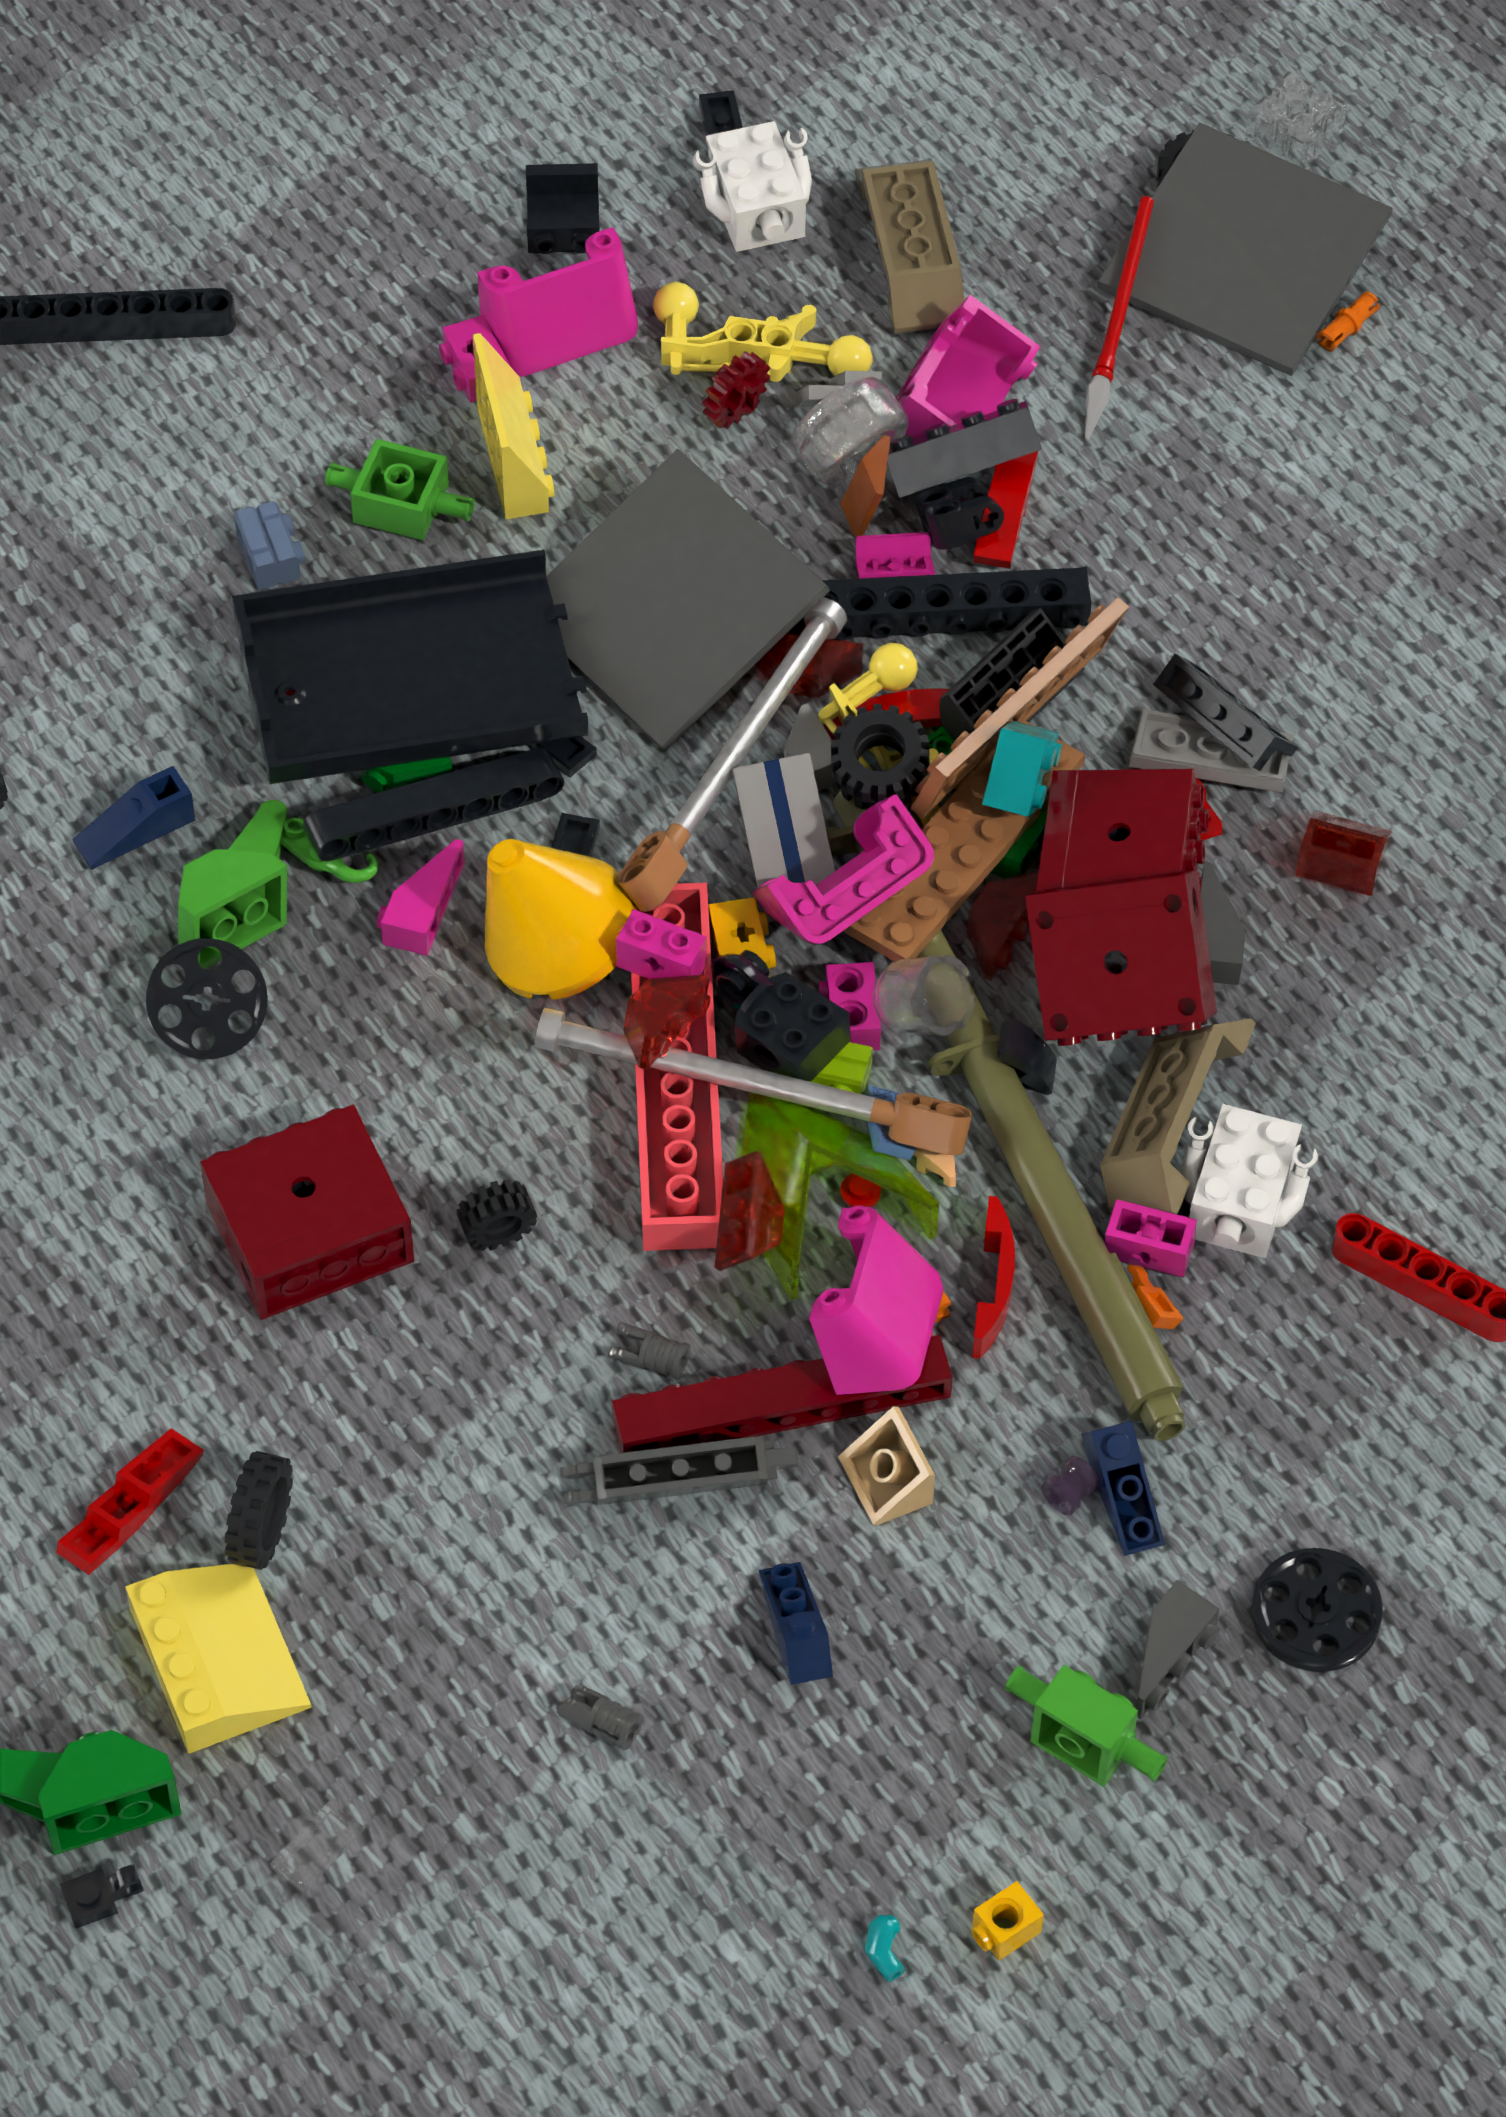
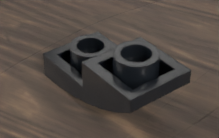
[997,1018,1057,1095]

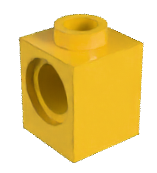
[971,1881,1044,1961]

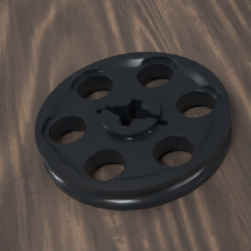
[146,938,268,1059]
[1252,1548,1383,1672]

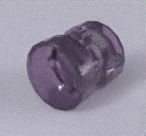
[1041,1456,1101,1516]

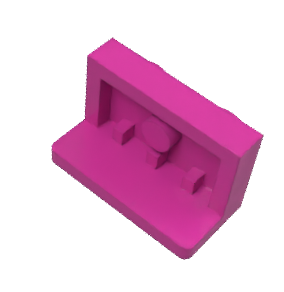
[855,532,935,579]

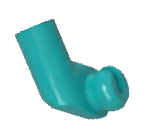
[865,1914,905,1983]

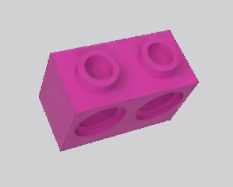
[818,962,881,1050]

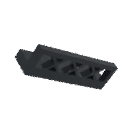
[1153,654,1298,771]

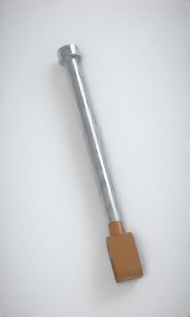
[617,598,847,912]
[535,1008,972,1155]

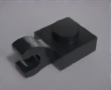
[60,1864,144,1928]

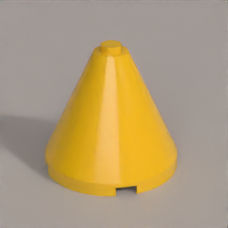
[485,839,637,1000]

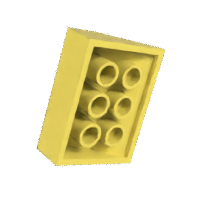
[473,333,555,519]
[125,1563,312,1754]

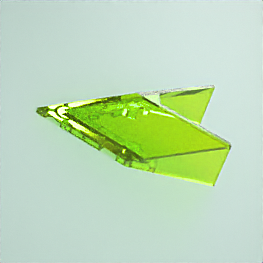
[734,1092,939,1300]

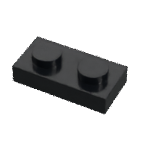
[699,90,743,136]

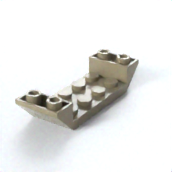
[855,160,964,334]
[1100,1018,1256,1216]

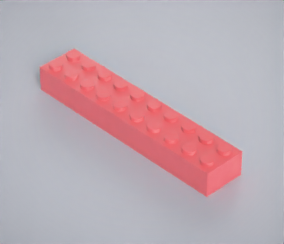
[631,883,725,1251]

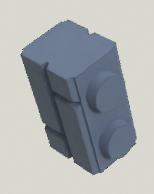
[234,501,305,590]

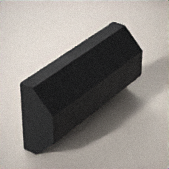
[940,608,1085,741]

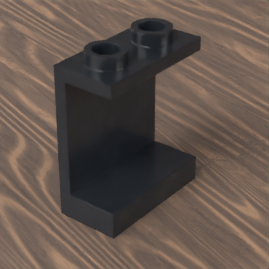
[526,163,600,254]

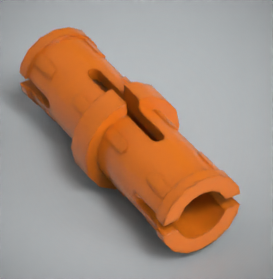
[1316,291,1380,352]

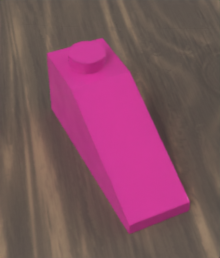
[377,839,465,956]

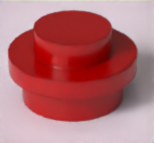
[840,1172,881,1208]

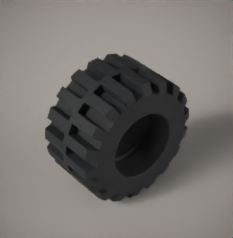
[831,704,930,810]

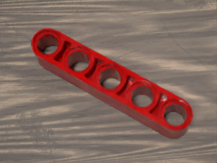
[1332,1213,1506,1342]

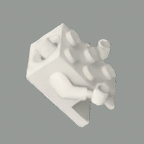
[693,121,812,252]
[1180,1104,1318,1258]

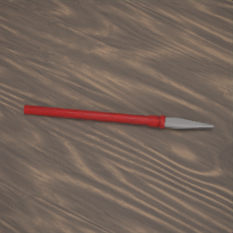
[1085,196,1154,441]

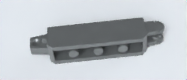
[560,1437,798,1505]

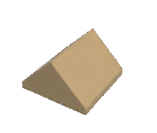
[838,1406,935,1526]

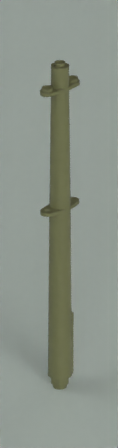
[826,788,1186,1441]

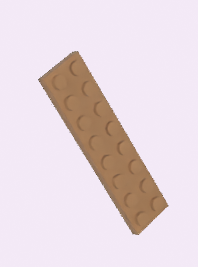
[911,597,1129,819]
[843,719,1085,969]

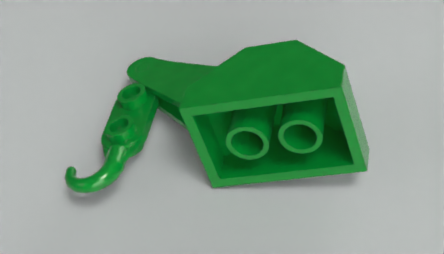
[0,1730,182,1855]

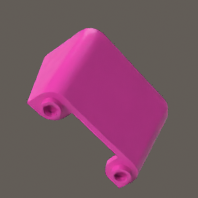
[477,227,638,377]
[882,295,1041,439]
[751,794,934,945]
[809,1206,943,1395]

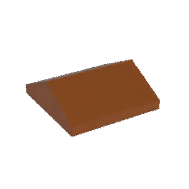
[840,435,891,538]

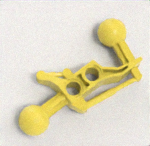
[653,281,873,382]
[818,643,970,827]

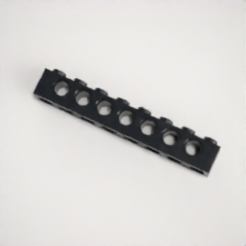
[786,567,1092,641]

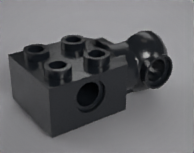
[711,950,851,1082]

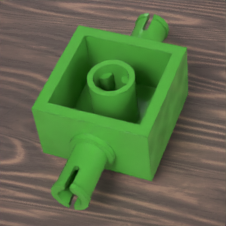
[325,439,475,541]
[1005,1665,1168,1787]

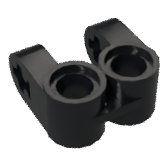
[915,477,1004,550]

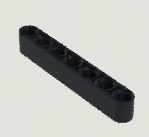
[0,288,236,345]
[302,748,565,861]

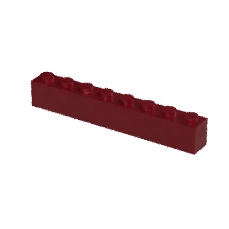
[612,1335,953,1453]

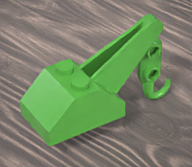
[178,800,379,969]

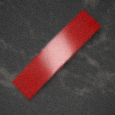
[973,451,1039,569]
[56,1428,204,1575]

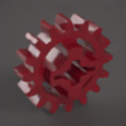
[702,351,771,429]

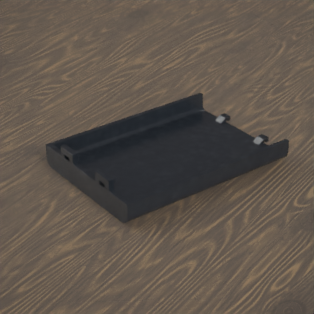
[232,550,588,785]

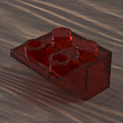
[1296,811,1392,896]

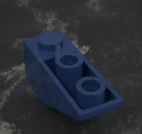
[72,766,196,870]
[1081,1421,1165,1556]
[759,1562,833,1685]

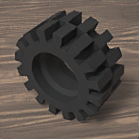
[456,1180,537,1251]

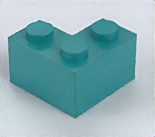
[982,721,1063,817]

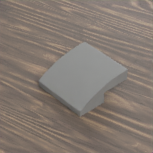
[794,371,882,408]

